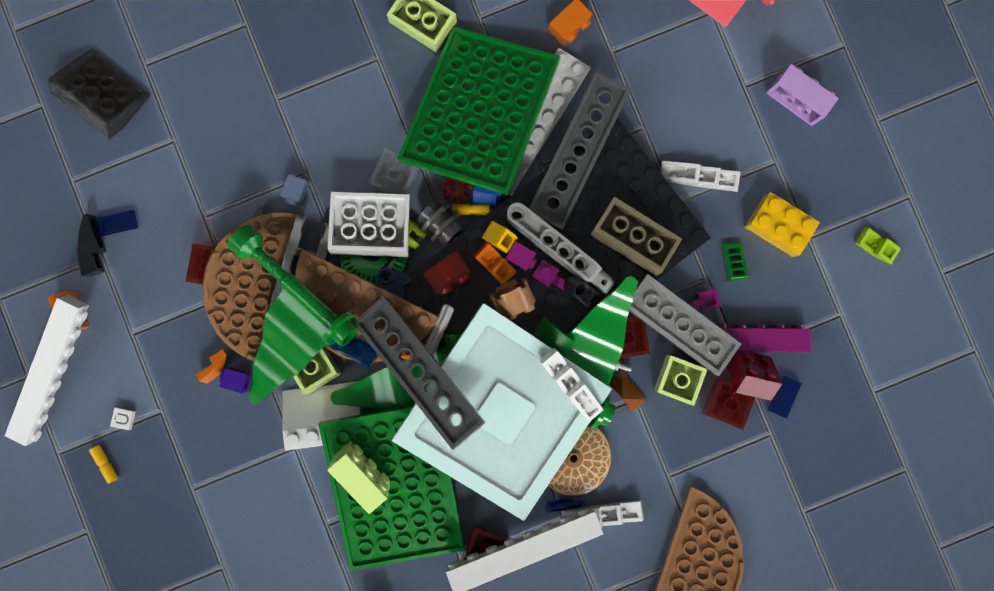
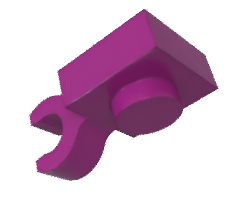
[532,260,565,290]
[686,288,721,312]

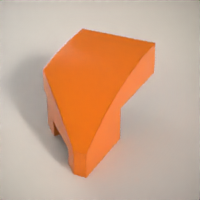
[195,349,227,384]

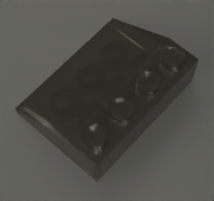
[47,48,150,139]

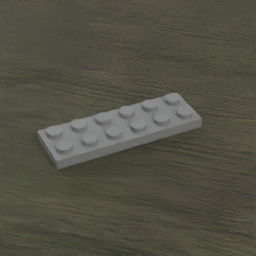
[629,274,741,376]

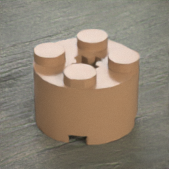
[490,278,536,321]

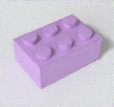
[766,64,839,126]

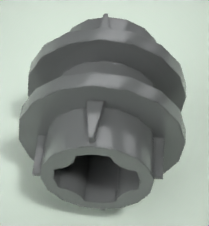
[417,201,464,246]

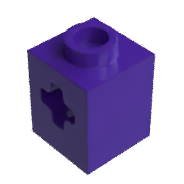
[219,367,252,393]

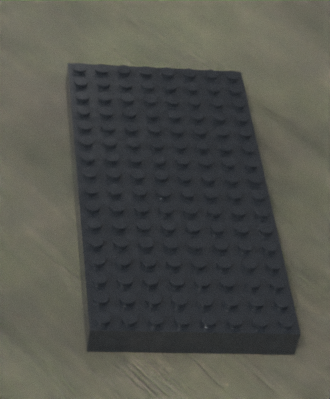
[404,118,711,350]

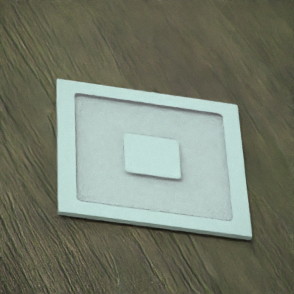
[392,303,612,521]

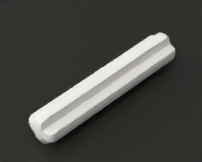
[425,304,454,356]

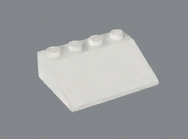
[328,192,410,257]
[282,381,363,451]

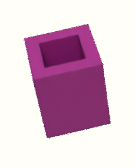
[506,242,537,272]

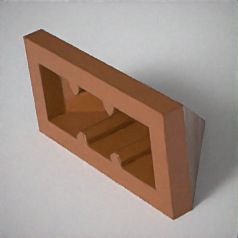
[609,370,647,412]

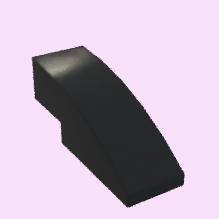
[77,214,106,277]

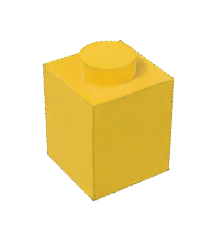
[482,221,518,254]

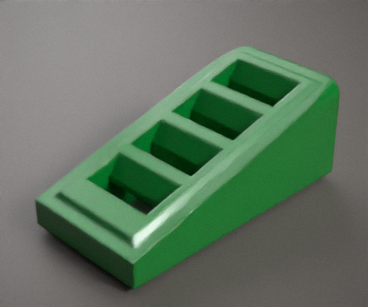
[722,242,749,282]

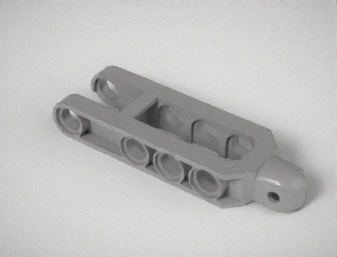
[507,203,614,295]
[269,214,329,307]

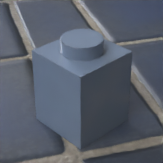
[280,174,310,206]

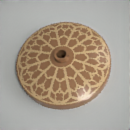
[548,427,611,496]

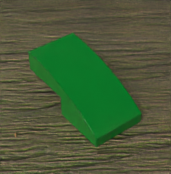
[533,316,575,357]

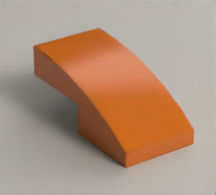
[473,242,517,285]

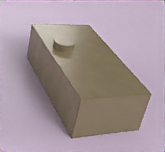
[590,197,682,276]

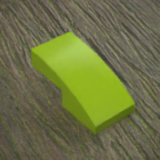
[855,227,901,264]

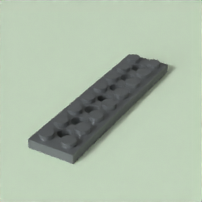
[529,72,631,230]
[353,296,486,450]

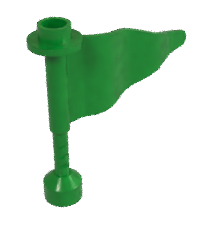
[227,225,358,405]
[565,276,638,429]
[331,330,464,411]

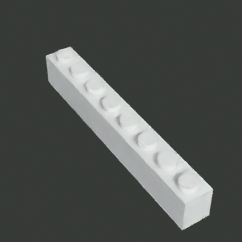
[5,295,89,446]
[445,508,603,591]

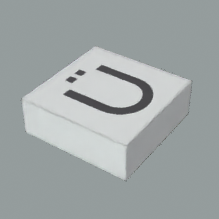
[110,407,136,430]

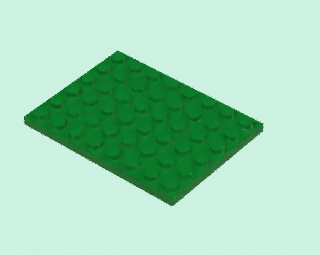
[397,26,560,196]
[318,405,465,571]

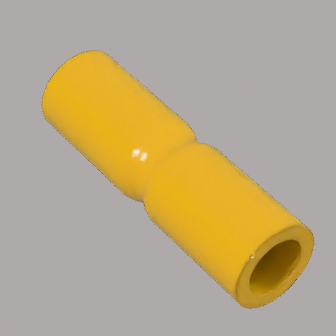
[452,204,492,216]
[89,445,119,484]

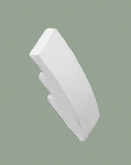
[660,161,741,192]
[539,348,603,423]
[561,500,644,528]

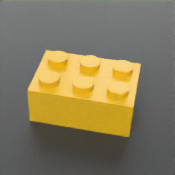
[745,192,820,257]

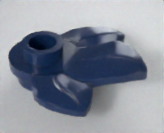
[376,268,411,299]

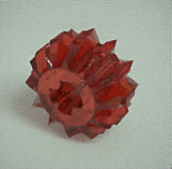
[440,176,472,204]

